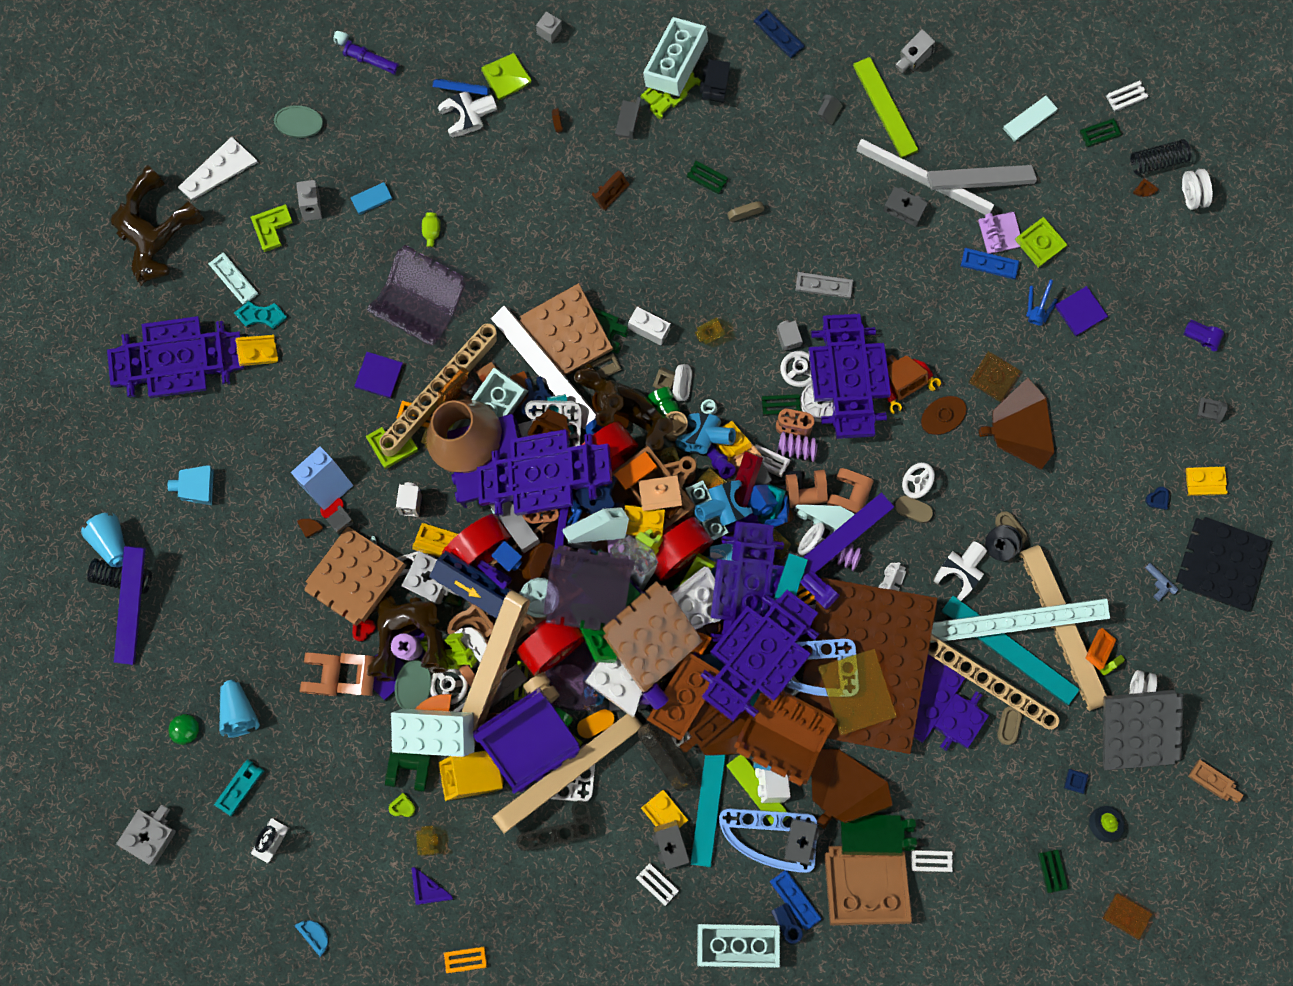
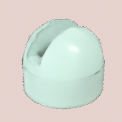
[334,31,349,46]
[701,399,717,415]

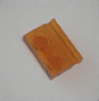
[1102,893,1152,940]

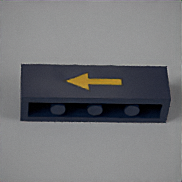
[430,551,511,618]

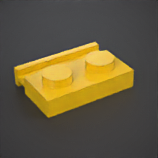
[235,335,278,366]
[714,421,752,461]
[1185,467,1227,496]
[625,505,665,538]
[412,523,458,557]
[641,790,688,828]

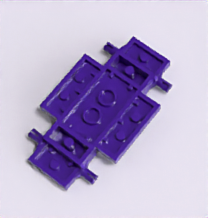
[808,314,891,439]
[107,316,245,398]
[477,429,612,516]
[710,521,784,642]
[701,590,820,722]
[914,654,989,751]

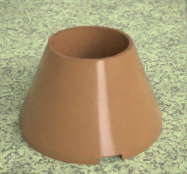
[426,399,502,473]

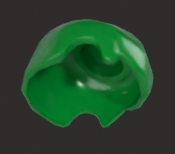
[168,714,199,745]

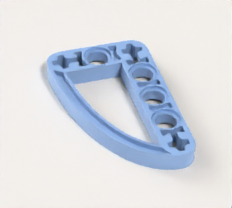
[786,639,859,697]
[719,808,817,873]

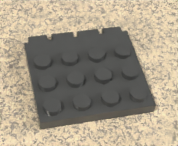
[1103,690,1183,770]

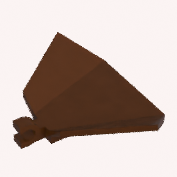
[979,378,1055,470]
[679,701,749,755]
[811,749,893,829]

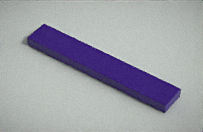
[802,492,894,578]
[114,546,146,665]

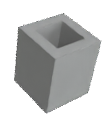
[536,12,562,43]
[776,320,802,351]

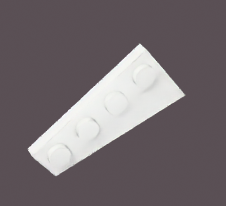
[178,137,258,201]

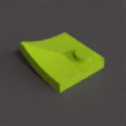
[481,53,532,100]

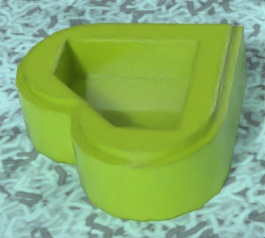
[389,793,415,817]

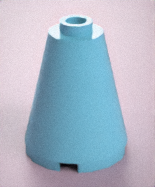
[81,513,125,567]
[219,680,260,737]

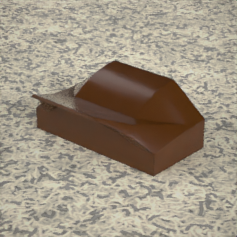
[528,409,571,437]
[518,543,554,581]

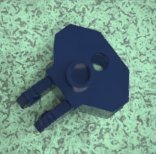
[518,376,552,421]
[575,476,617,515]

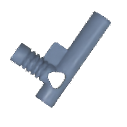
[1145,563,1179,601]

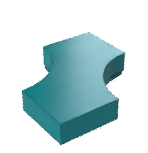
[234,301,287,329]

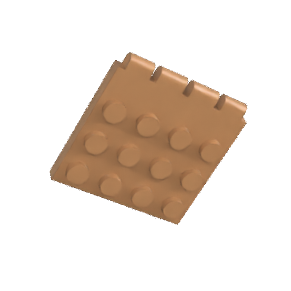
[519,283,614,376]
[305,527,406,626]
[603,582,702,692]
[825,846,912,925]

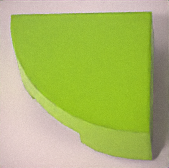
[1099,655,1125,675]

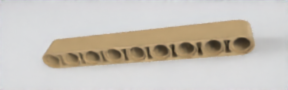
[379,324,497,456]
[1019,545,1106,711]
[462,590,530,748]
[928,634,1059,729]
[492,714,644,833]

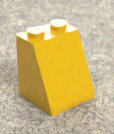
[438,751,504,801]

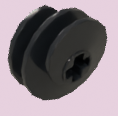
[985,525,1023,561]

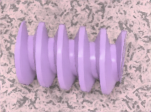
[777,432,818,462]
[831,544,863,572]
[391,634,422,661]

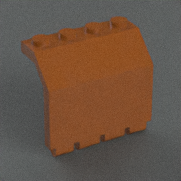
[734,691,837,786]

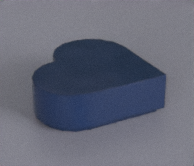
[1145,487,1169,510]

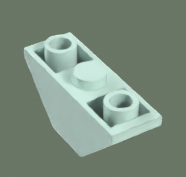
[685,480,728,540]

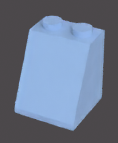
[291,447,353,510]

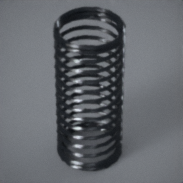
[1130,139,1191,175]
[87,558,152,595]

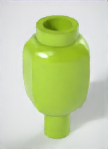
[422,212,440,247]

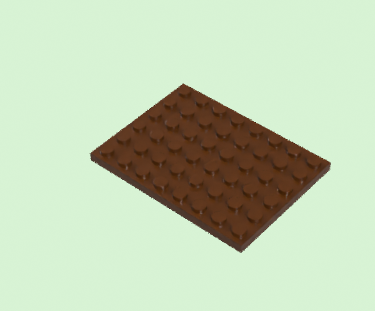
[799,577,938,754]

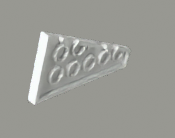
[670,566,721,629]
[585,595,649,717]

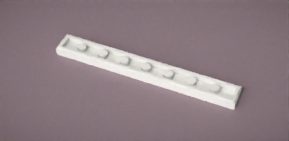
[857,139,994,215]
[491,306,596,429]

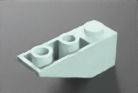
[794,505,855,534]
[563,508,629,543]

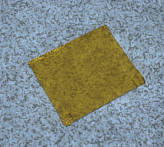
[818,649,897,735]

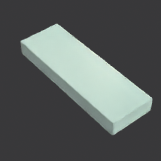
[1003,96,1058,142]
[208,253,259,305]

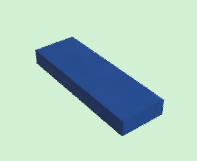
[433,79,490,95]
[961,248,1019,279]
[769,870,821,931]

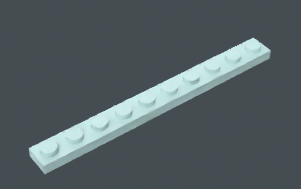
[930,598,1110,643]

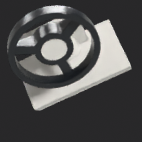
[251,818,289,863]

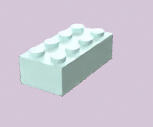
[643,17,708,96]
[450,368,528,430]
[391,709,474,757]
[697,924,779,967]

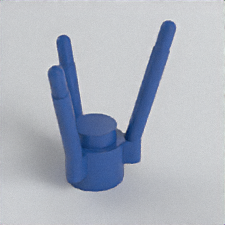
[1026,279,1058,326]

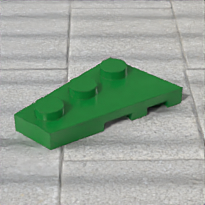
[570,603,617,663]

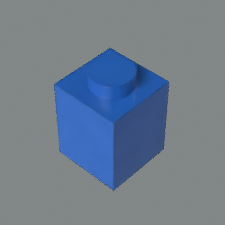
[748,484,778,516]
[491,541,523,571]

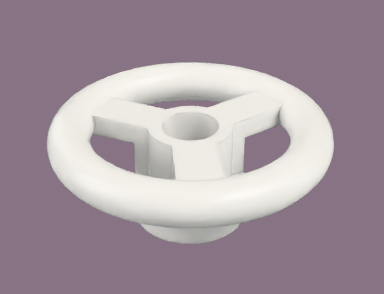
[780,351,812,387]
[902,463,935,498]
[798,522,825,555]
[430,669,468,705]

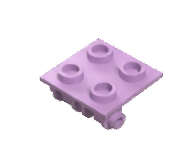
[978,212,1020,254]

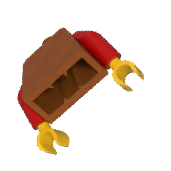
[886,355,941,414]

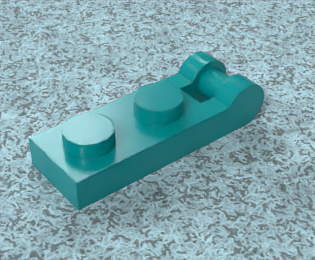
[214,759,264,816]

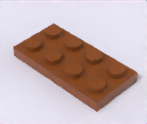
[646,653,720,741]

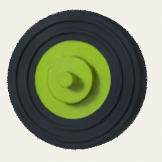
[1089,806,1124,842]

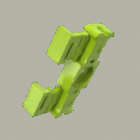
[641,72,700,119]
[420,633,478,670]

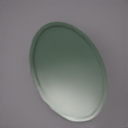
[274,106,323,138]
[395,660,431,709]

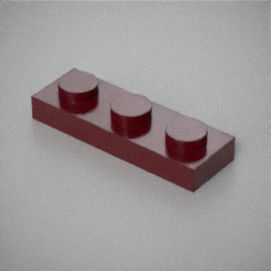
[734,451,763,508]

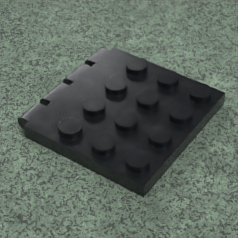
[1176,517,1271,612]

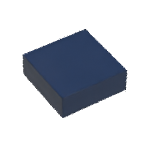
[1064,769,1088,794]

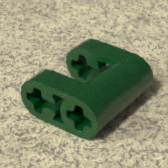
[385,749,431,792]

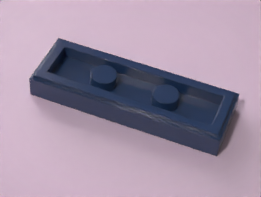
[753,9,804,58]

